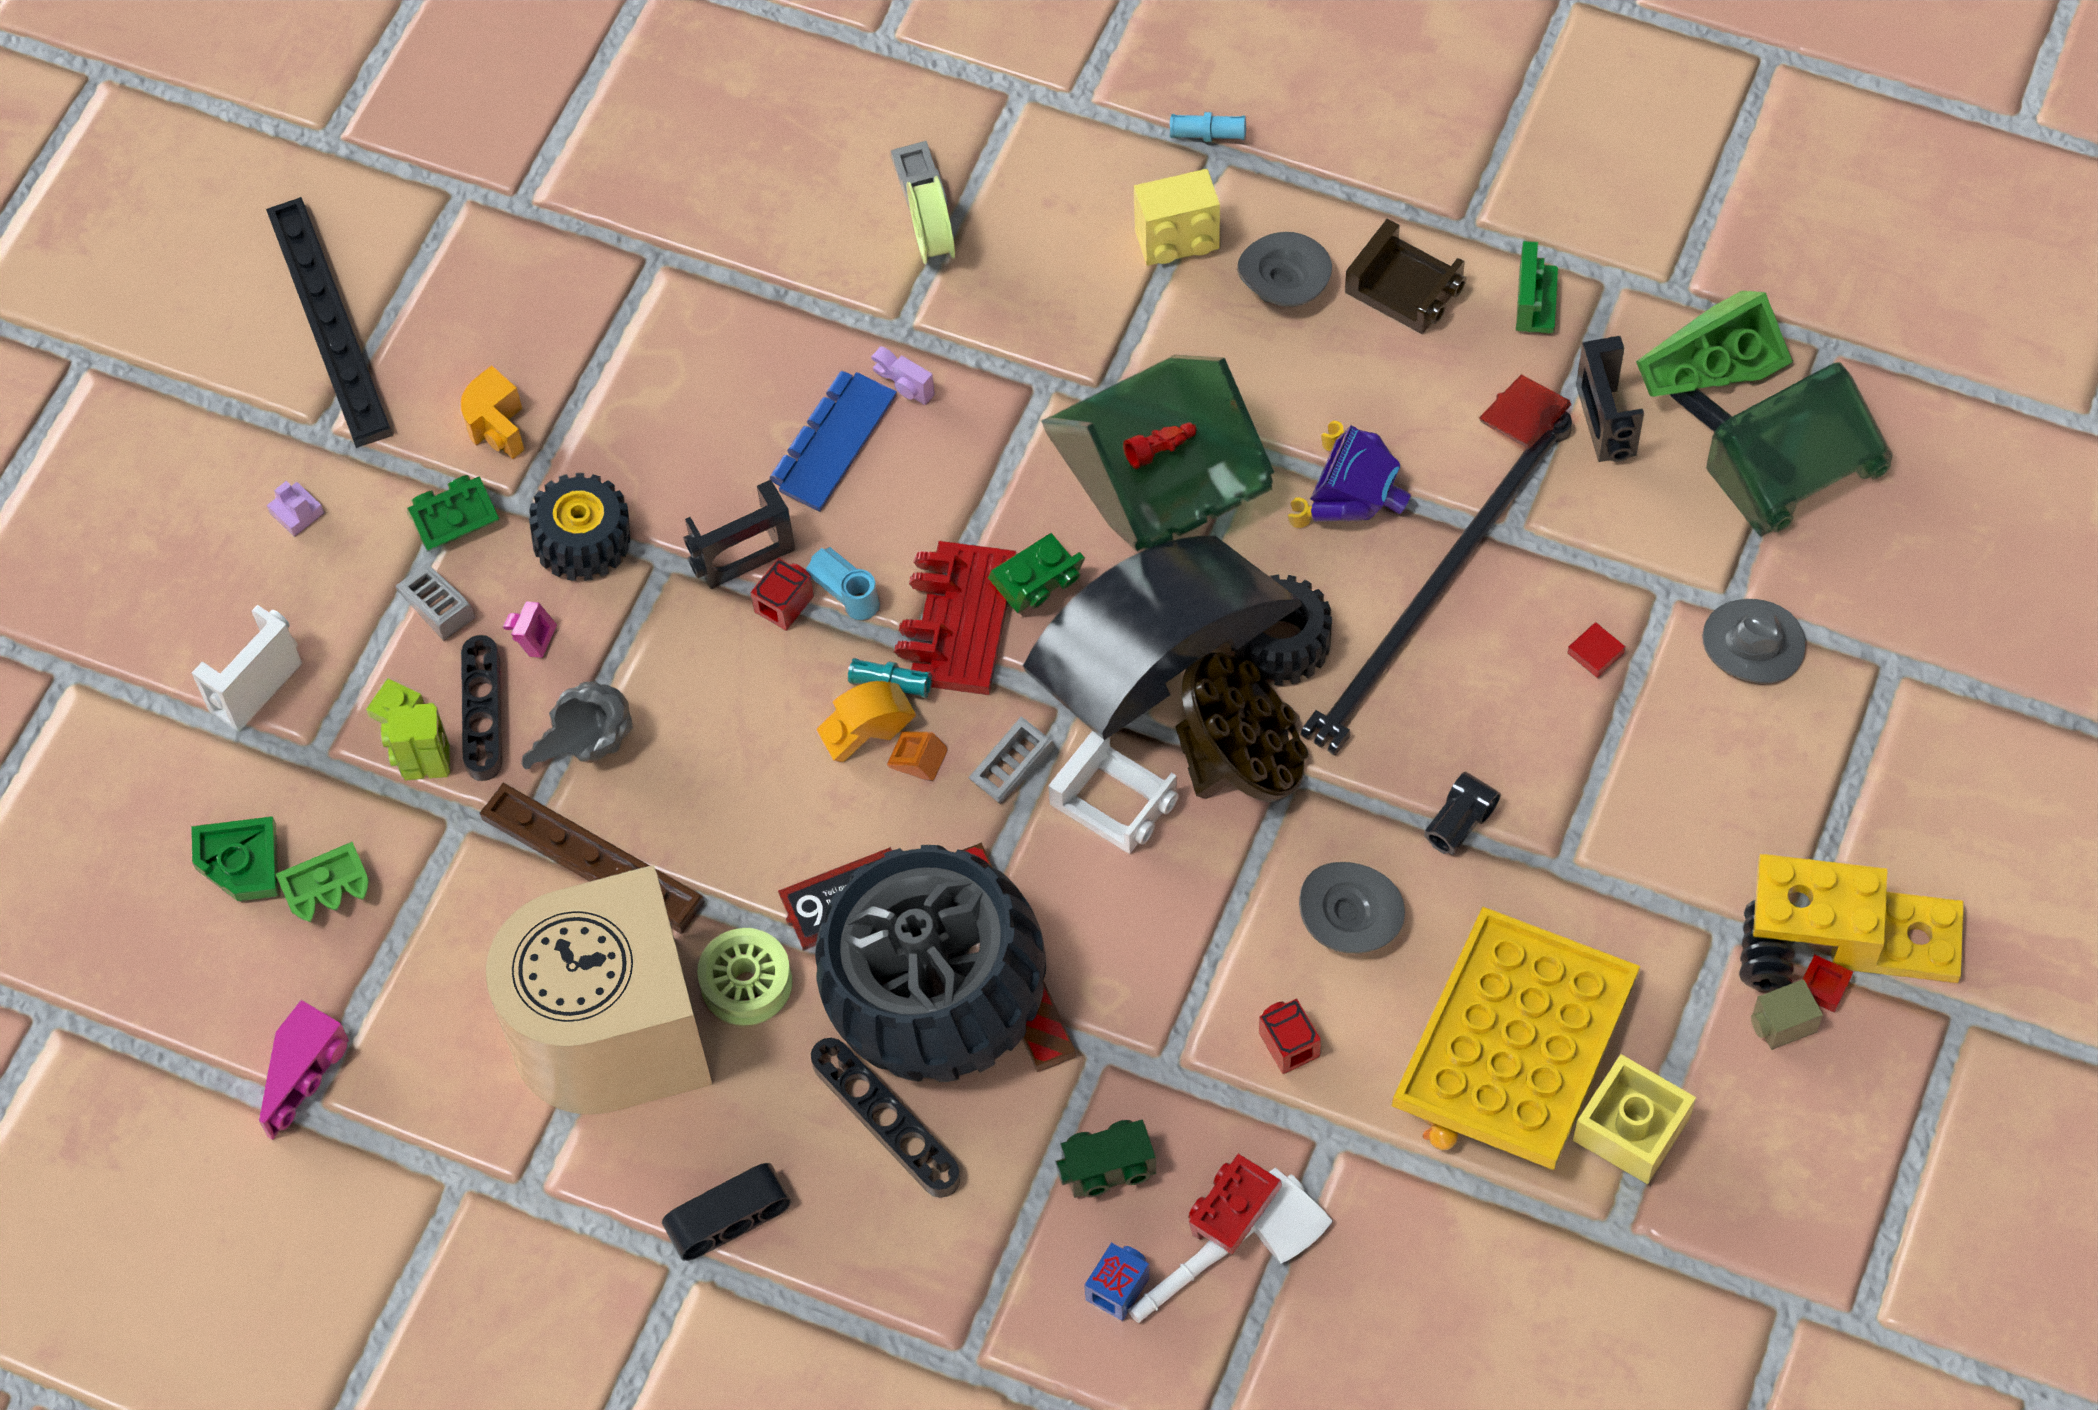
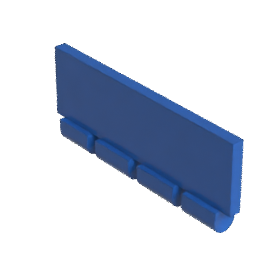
[770,371,897,512]

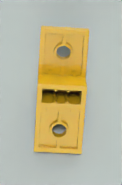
[1753,854,1964,983]

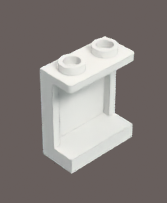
[192,605,302,732]

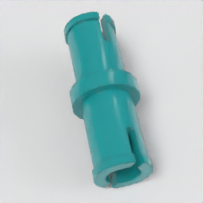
[848,658,932,698]

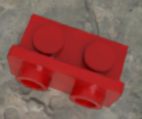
[1188,1153,1282,1255]

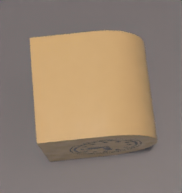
[486,865,712,1115]

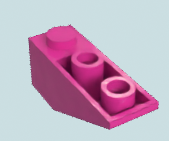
[259,1000,349,1140]

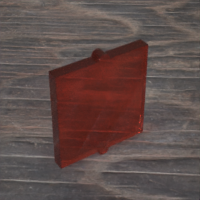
[1479,374,1572,449]

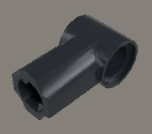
[1424,772,1501,855]

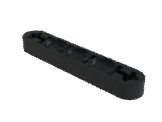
[811,1038,960,1198]

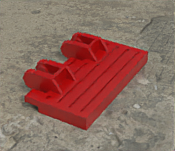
[894,541,1016,695]

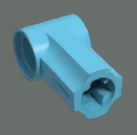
[806,547,880,620]

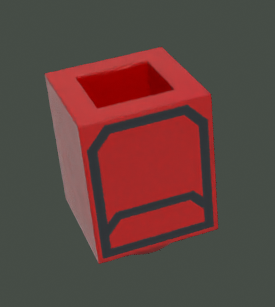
[750,558,814,631]
[1259,998,1321,1074]

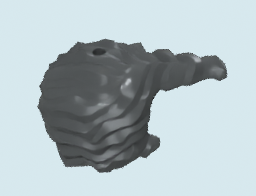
[521,681,633,769]

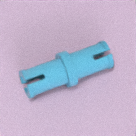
[1170,112,1246,142]

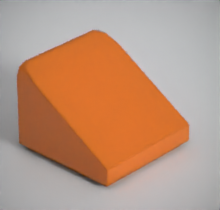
[887,731,947,781]

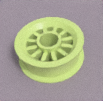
[907,176,955,264]
[697,928,792,1025]

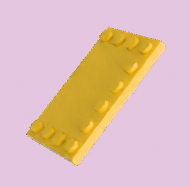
[1391,906,1640,1170]

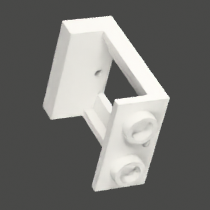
[1048,731,1179,854]

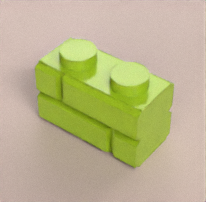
[381,703,450,781]

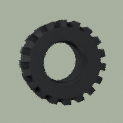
[1231,574,1332,686]

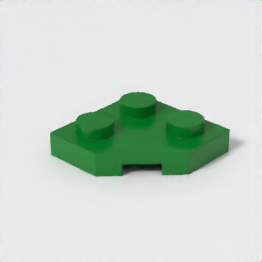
[191,816,279,901]

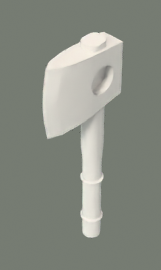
[1128,1167,1333,1323]

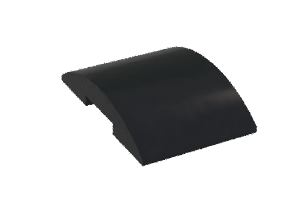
[1023,536,1301,740]

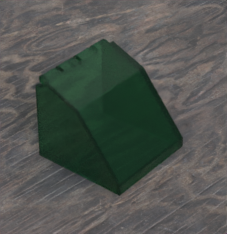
[1041,354,1275,552]

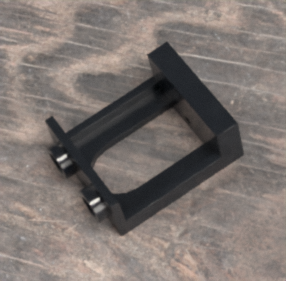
[1576,335,1644,462]
[683,479,795,589]

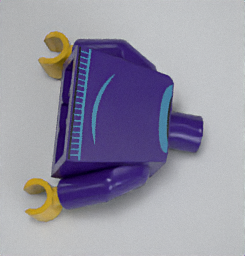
[1288,420,1411,528]

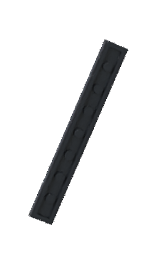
[266,197,393,448]

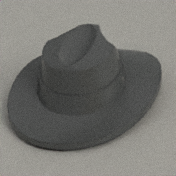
[1237,232,1332,307]
[1702,599,1805,684]
[1299,862,1405,954]

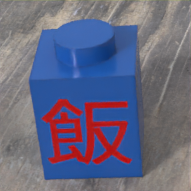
[1084,1242,1149,1321]

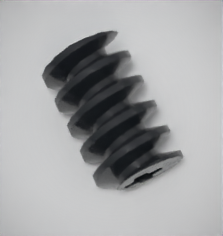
[1739,900,1797,992]

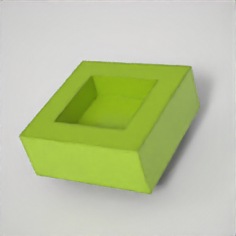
[366,678,424,723]

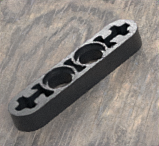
[461,635,502,781]

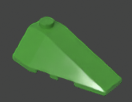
[1636,291,1792,397]

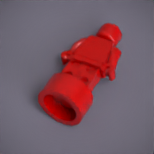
[1123,422,1197,469]

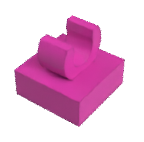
[503,601,557,658]

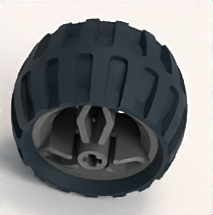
[815,845,1046,1082]

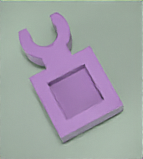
[871,346,935,405]

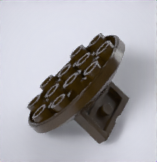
[1175,652,1308,802]

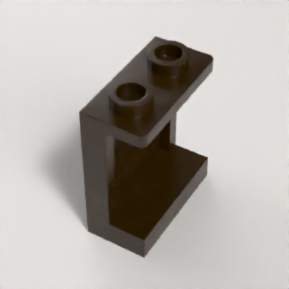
[1345,219,1466,334]

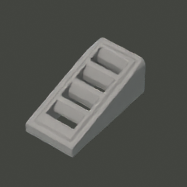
[396,564,475,641]
[968,716,1056,804]

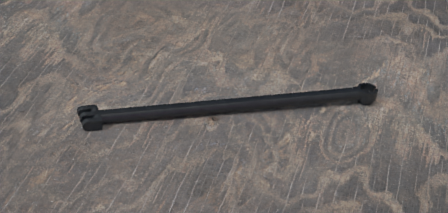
[1300,407,1572,755]

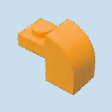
[461,365,524,459]
[816,681,916,762]

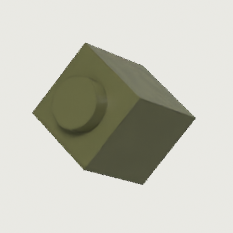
[1751,979,1823,1050]

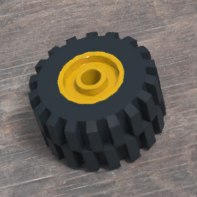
[529,473,630,581]

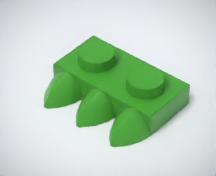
[276,842,370,922]

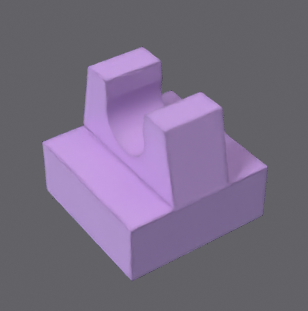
[267,481,324,537]

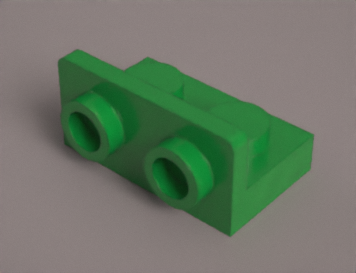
[1516,241,1558,333]
[407,475,499,552]
[988,533,1085,614]

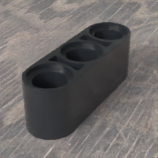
[662,1163,792,1261]

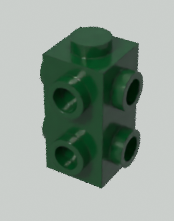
[1055,1119,1156,1198]

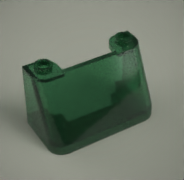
[1706,362,1893,537]

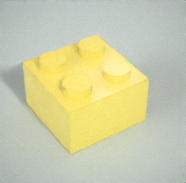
[1134,168,1220,266]
[1573,1054,1696,1184]

